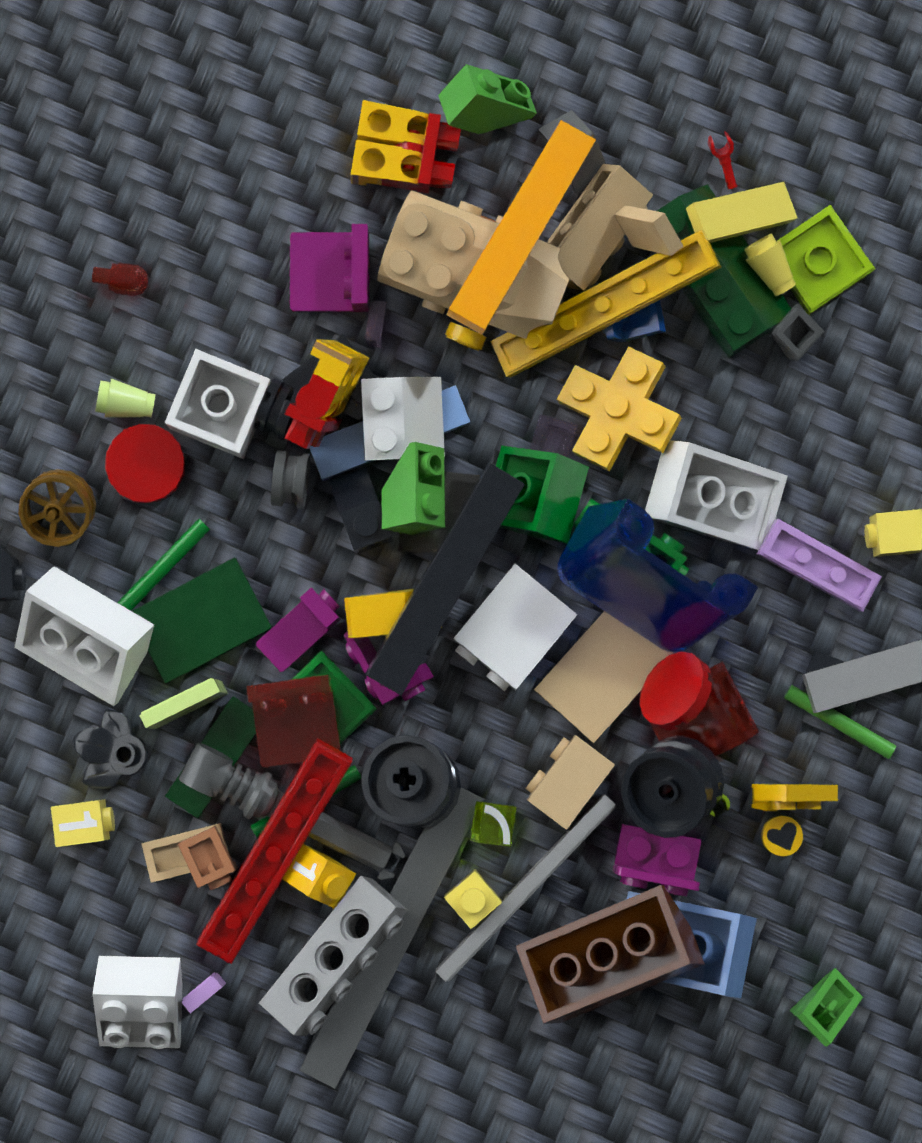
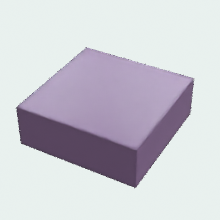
[182,972,226,1013]

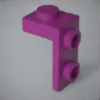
[256,587,341,672]
[344,632,434,705]

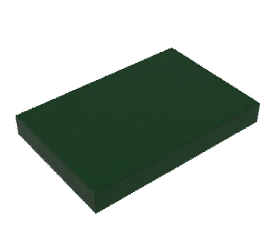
[132,557,272,684]

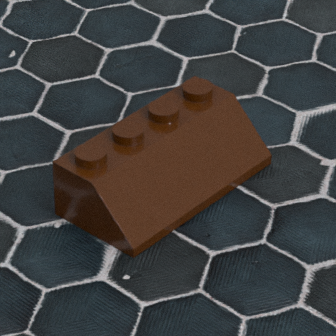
[516,885,705,1024]

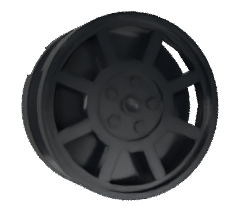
[254,377,301,441]

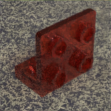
[650,661,759,756]
[246,675,341,767]

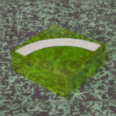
[470,801,517,847]

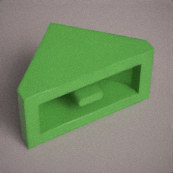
[789,968,863,1047]

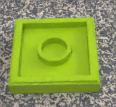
[777,205,875,315]

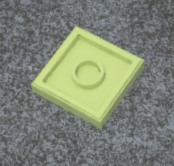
[140,678,228,729]

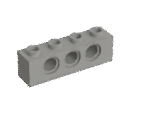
[259,876,408,1036]

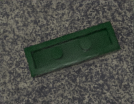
[165,696,267,819]

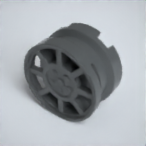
[271,450,310,509]

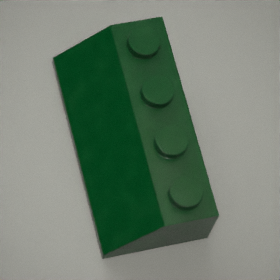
[657,184,791,358]

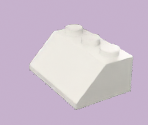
[14,567,154,706]

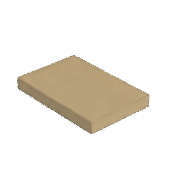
[534,600,674,743]

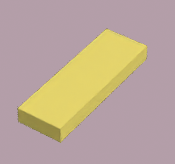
[686,182,798,243]

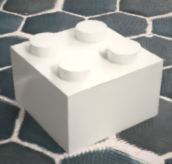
[165,349,271,459]

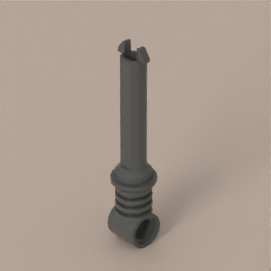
[179,742,405,880]

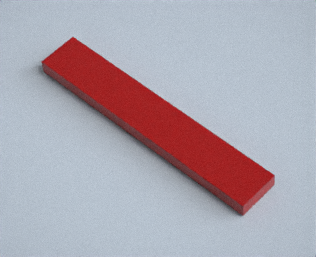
[196,738,353,964]

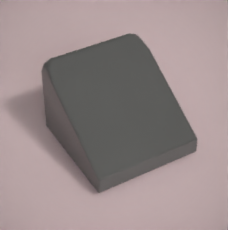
[770,304,825,361]

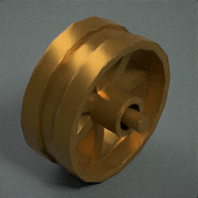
[18,469,96,547]

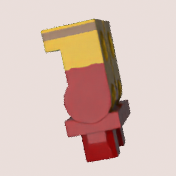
[351,100,461,193]
[285,339,369,449]

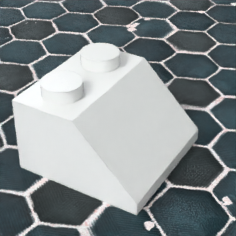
[361,377,445,461]

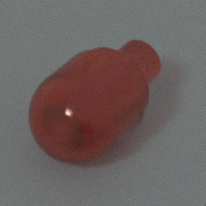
[92,262,149,296]

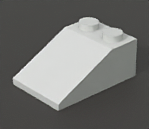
[643,440,787,550]

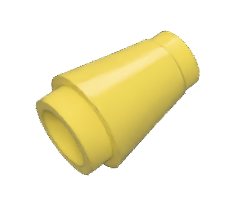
[744,234,796,296]

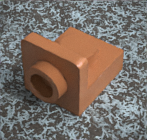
[178,826,238,890]

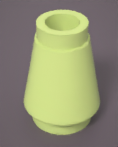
[95,378,155,418]

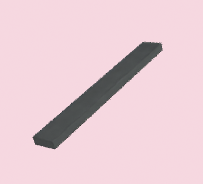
[299,787,484,1089]

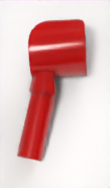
[708,131,737,190]

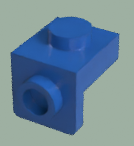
[602,300,666,342]

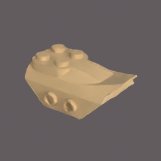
[377,190,569,339]

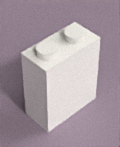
[454,564,578,691]

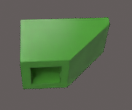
[438,64,537,134]
[382,442,445,535]

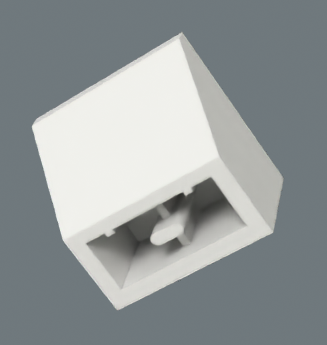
[92,956,183,1049]

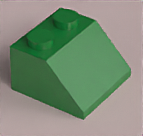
[496,445,589,544]

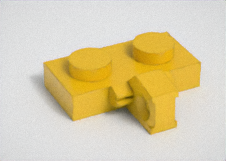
[751,784,838,811]

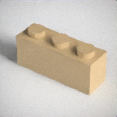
[547,164,653,291]

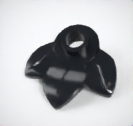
[73,709,148,788]

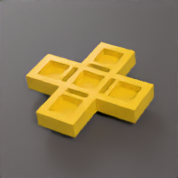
[556,346,682,472]

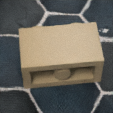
[525,735,615,830]

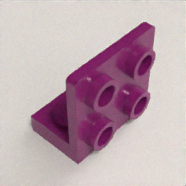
[290,224,369,312]
[612,824,701,897]

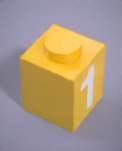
[283,844,356,908]

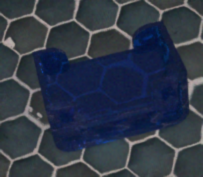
[557,499,758,652]

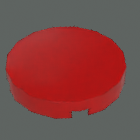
[105,424,185,503]
[640,651,712,731]

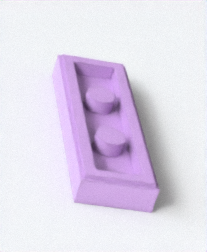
[757,519,882,612]

